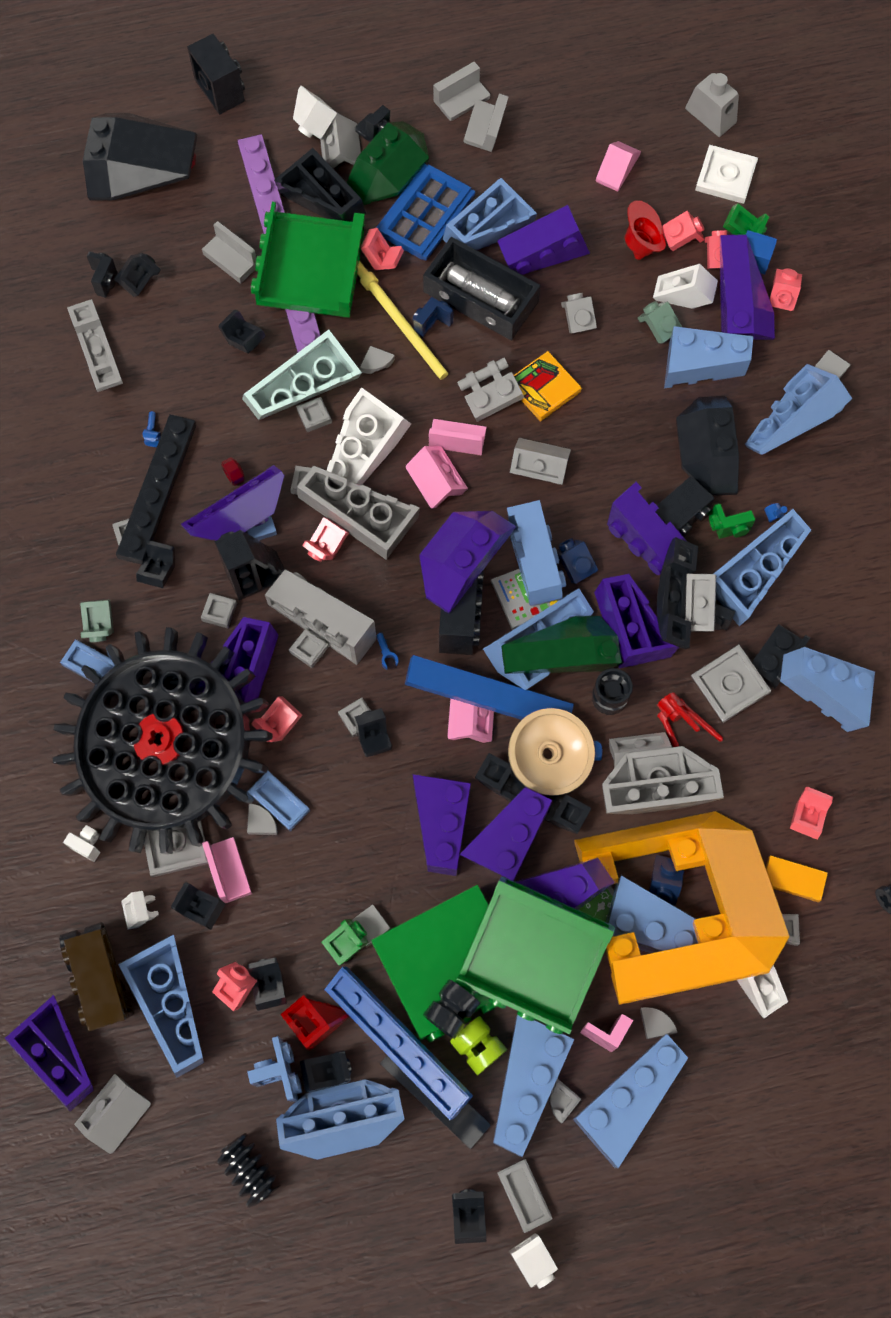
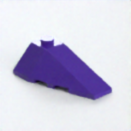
[720,235,775,340]

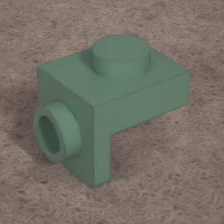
[637,301,682,343]
[80,599,114,642]

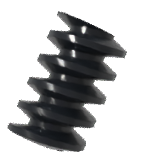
[217,1133,281,1208]

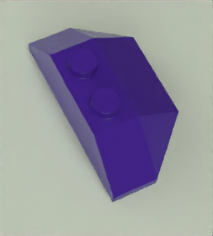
[181,465,284,541]
[420,511,516,614]

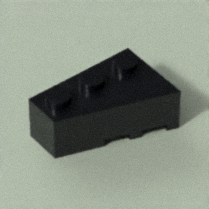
[274,148,366,222]
[214,530,285,601]

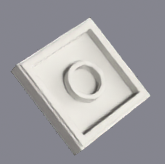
[695,145,758,204]

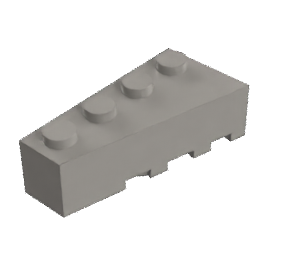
[297,466,420,560]
[265,569,377,665]

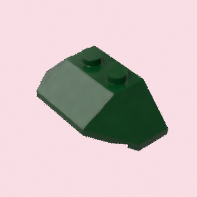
[347,121,429,205]

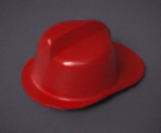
[624,201,666,260]

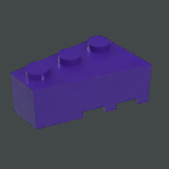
[497,205,590,275]
[607,482,687,575]
[594,574,679,668]
[460,787,552,881]
[515,857,615,910]

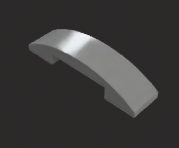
[67,299,123,392]

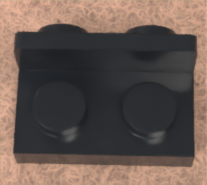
[752,624,810,689]

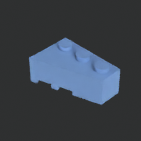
[443,178,537,250]
[664,326,753,389]
[507,500,566,606]

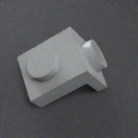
[561,293,597,333]

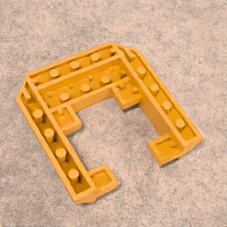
[574,811,790,1005]

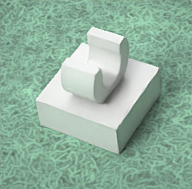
[63,825,100,862]
[122,891,158,929]

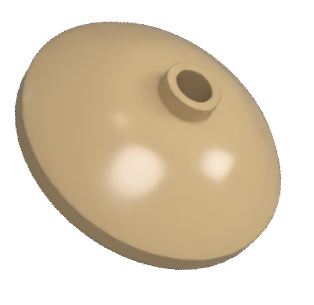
[508,708,595,796]

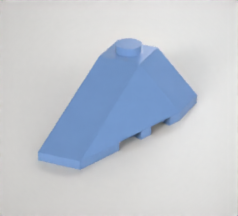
[745,364,852,455]
[483,588,594,690]

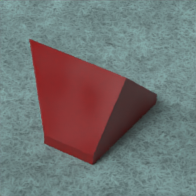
[280,995,350,1051]

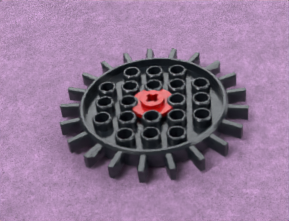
[52,627,273,855]

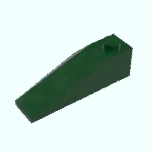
[501,616,622,674]

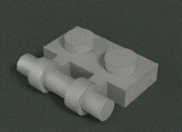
[457,358,525,422]

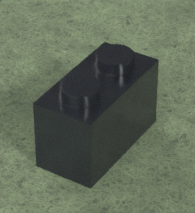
[655,476,714,537]

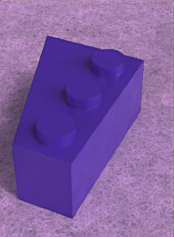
[195,617,279,703]
[413,774,471,876]
[5,995,94,1112]

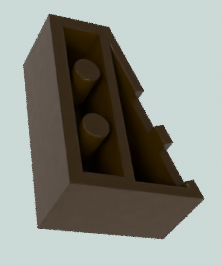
[61,928,134,1031]

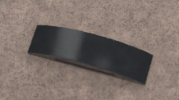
[657,537,698,649]
[475,753,591,834]
[380,1055,491,1149]

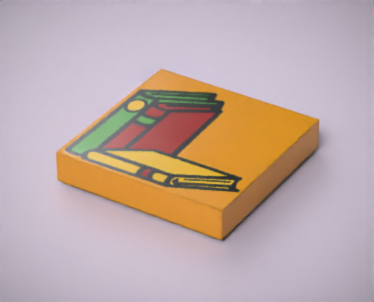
[514,351,582,421]

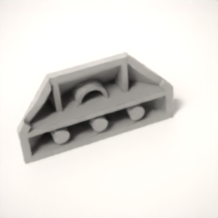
[602,746,724,814]

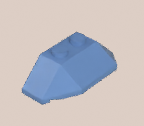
[276,1079,404,1160]

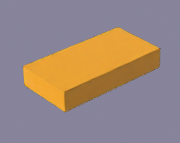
[766,855,827,902]

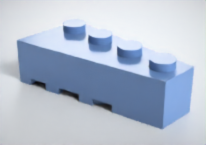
[118,935,204,1078]
[493,1014,574,1157]
[573,1034,688,1168]

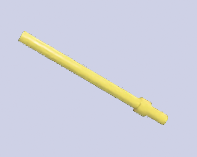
[357,260,448,380]

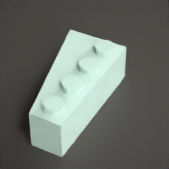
[242,330,362,420]

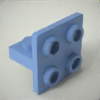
[247,1036,302,1103]

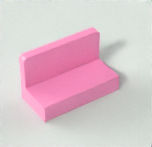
[429,419,486,455]
[406,446,468,508]
[448,699,494,743]
[202,837,252,903]
[580,1014,633,1052]

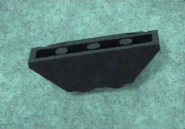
[676,396,739,496]

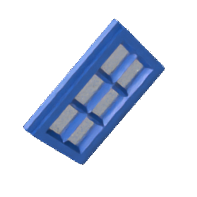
[376,164,475,260]

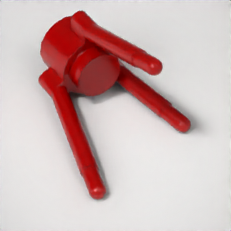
[657,692,723,747]

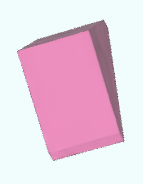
[596,141,641,192]

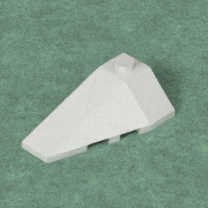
[327,387,411,486]

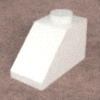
[293,86,337,139]
[653,264,718,309]
[737,965,788,1018]
[509,1233,558,1289]

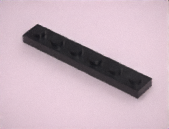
[116,414,196,565]

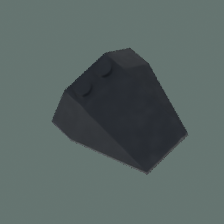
[83,113,197,200]

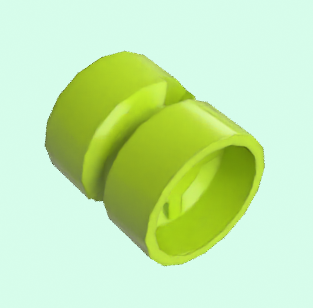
[450,1016,507,1076]

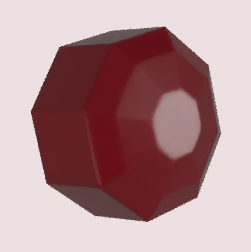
[221,457,245,486]

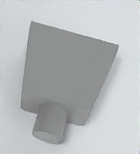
[685,73,739,137]

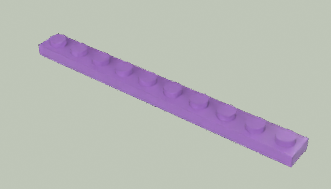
[238,134,320,353]

